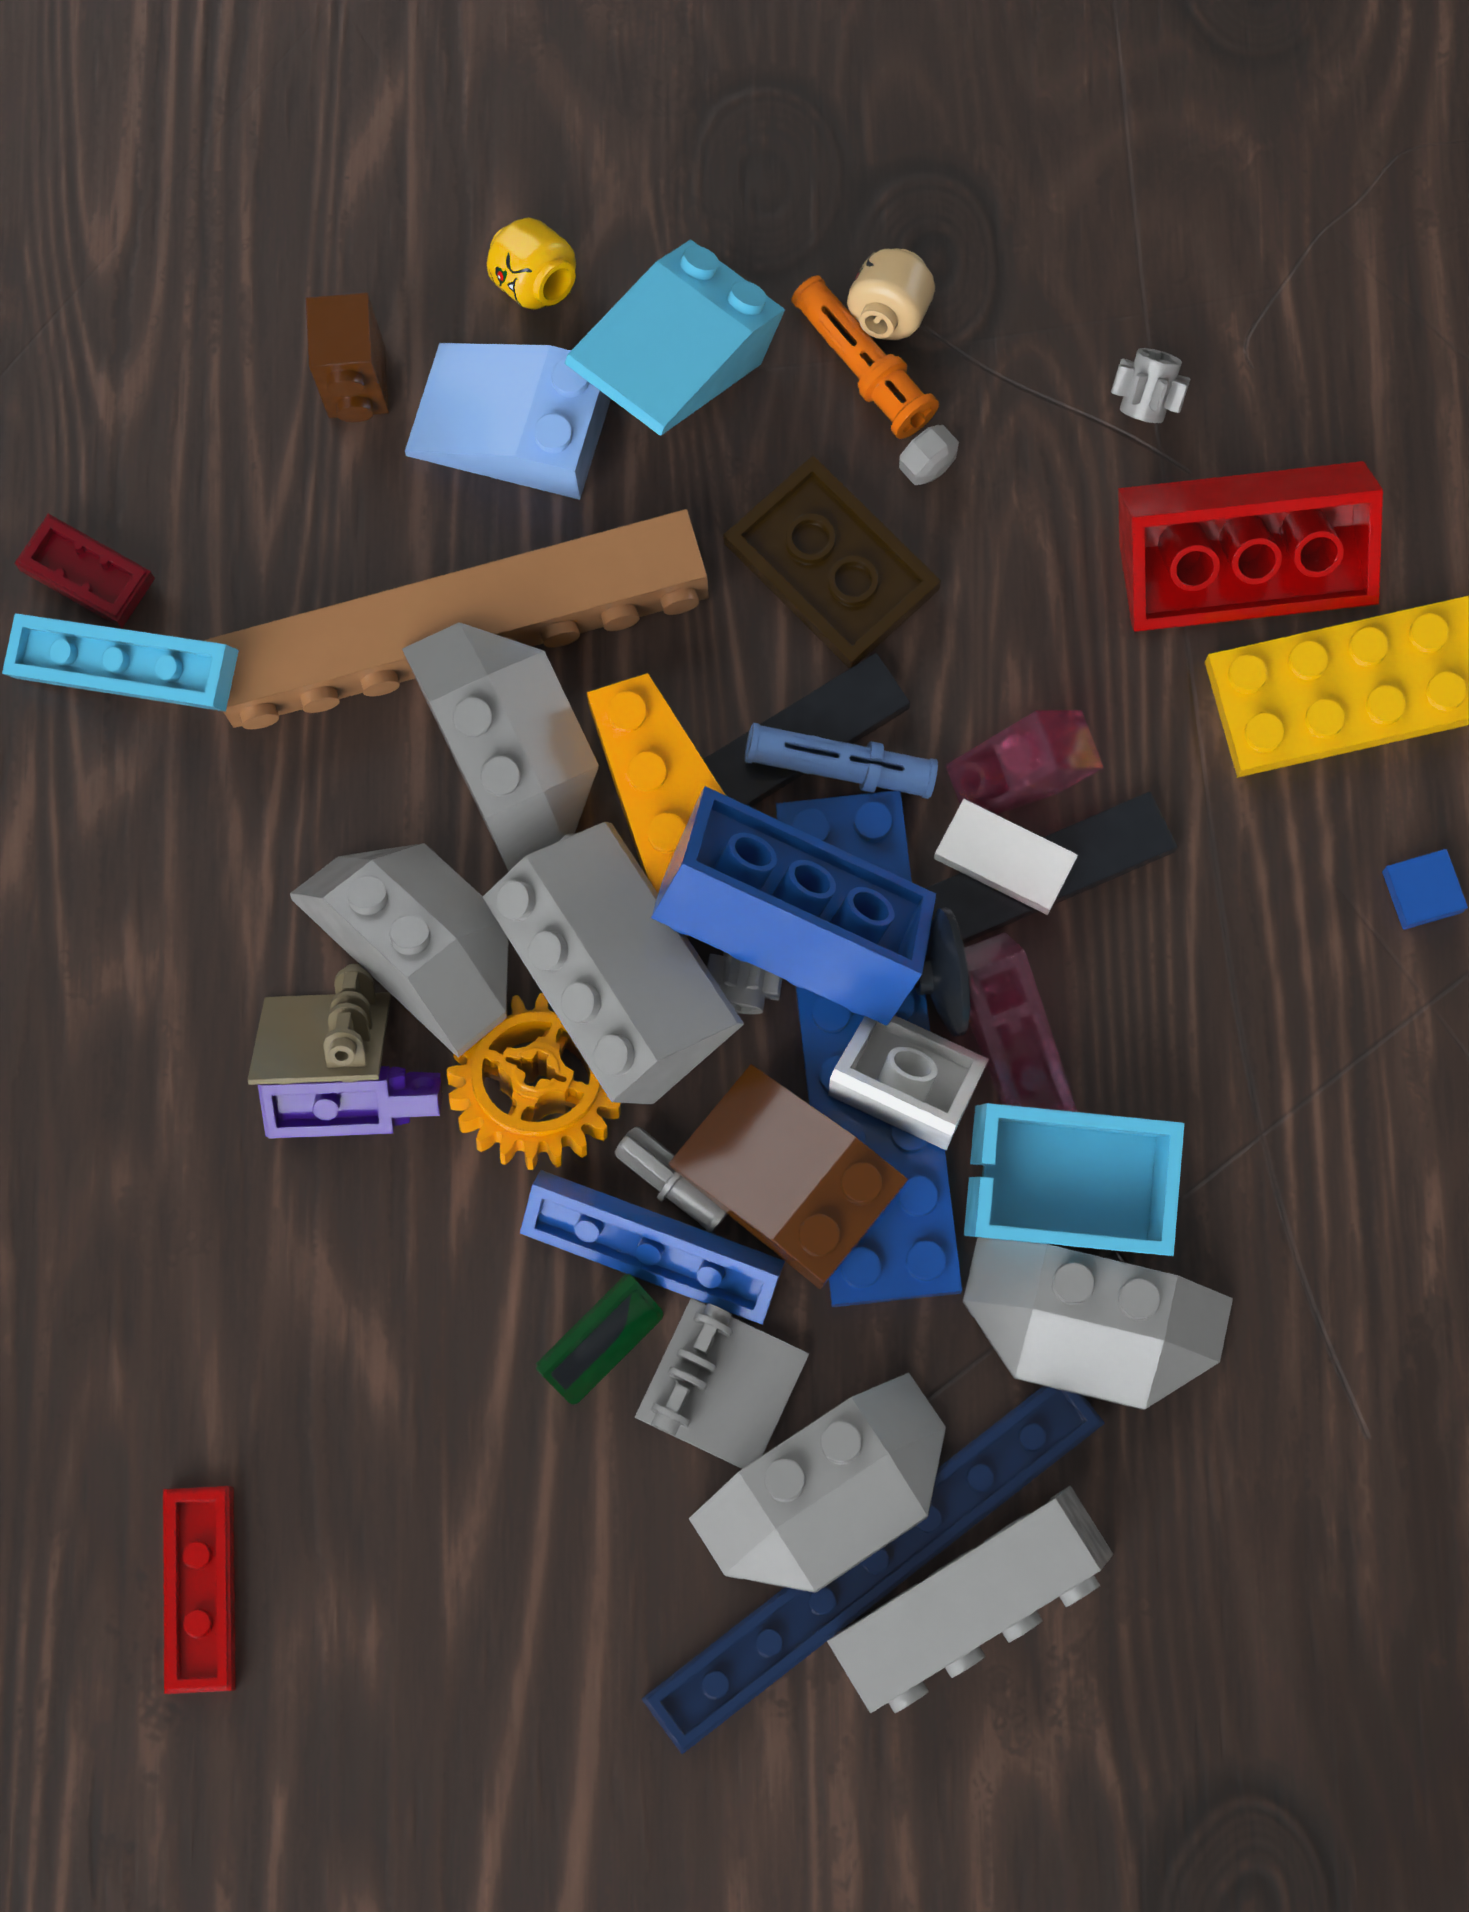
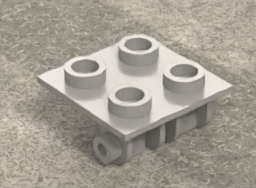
[635,1298,809,1469]

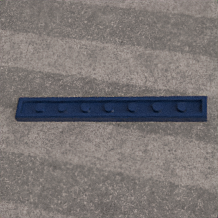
[642,1386,1105,1754]

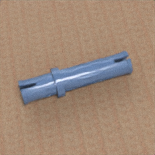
[744,722,938,799]

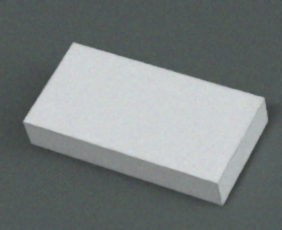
[934,799,1078,915]

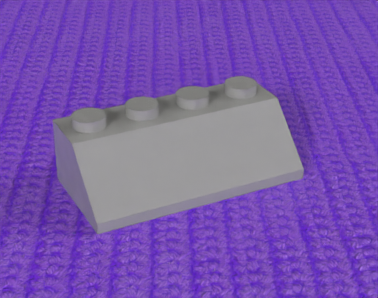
[482,822,744,1104]

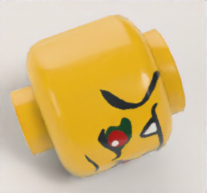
[487,217,576,310]

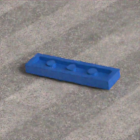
[520,1170,785,1325]

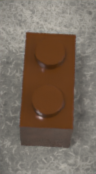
[306,293,389,422]

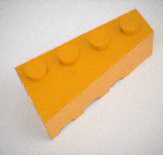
[587,673,726,937]

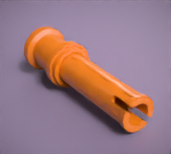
[791,275,939,439]

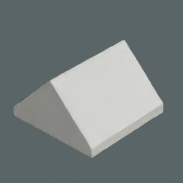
[829,1015,989,1150]

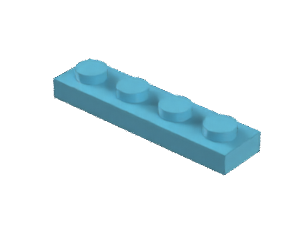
[2,613,239,712]

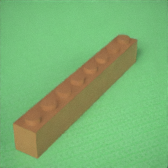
[204,509,709,729]

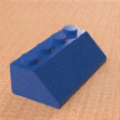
[651,786,936,1026]

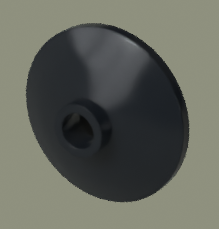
[915,907,970,1037]

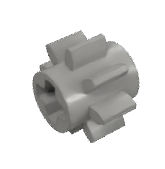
[1111,348,1190,423]
[707,952,782,1014]

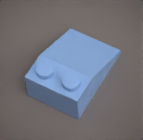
[405,343,611,500]

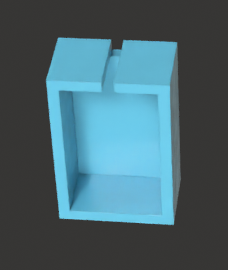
[964,1103,1185,1256]

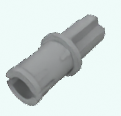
[615,1126,728,1233]

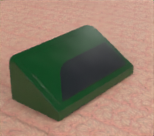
[535,1274,664,1405]

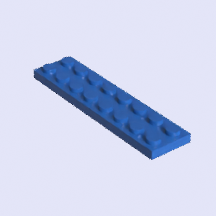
[776,791,962,1307]

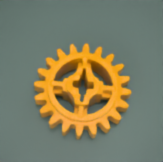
[447,993,621,1170]

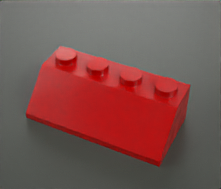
[1118,461,1383,632]

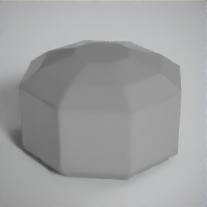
[899,425,959,485]

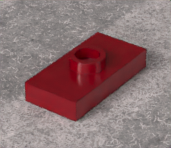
[14,513,155,629]

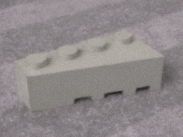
[827,1486,1114,1714]

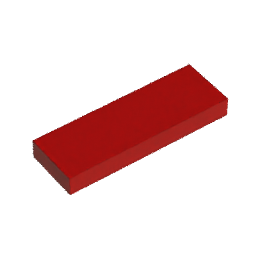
[163,1486,236,1694]

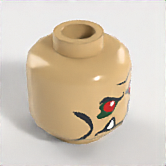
[847,248,935,340]

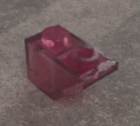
[946,710,1104,814]

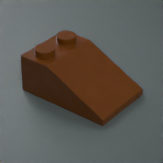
[668,1064,908,1290]

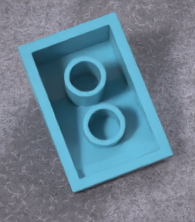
[564,239,785,436]

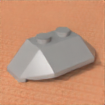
[402,622,599,872]
[290,843,509,1058]
[962,1237,1233,1410]
[689,1373,946,1593]

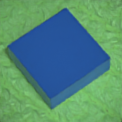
[1382,849,1468,930]

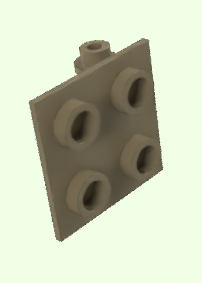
[248,964,391,1085]

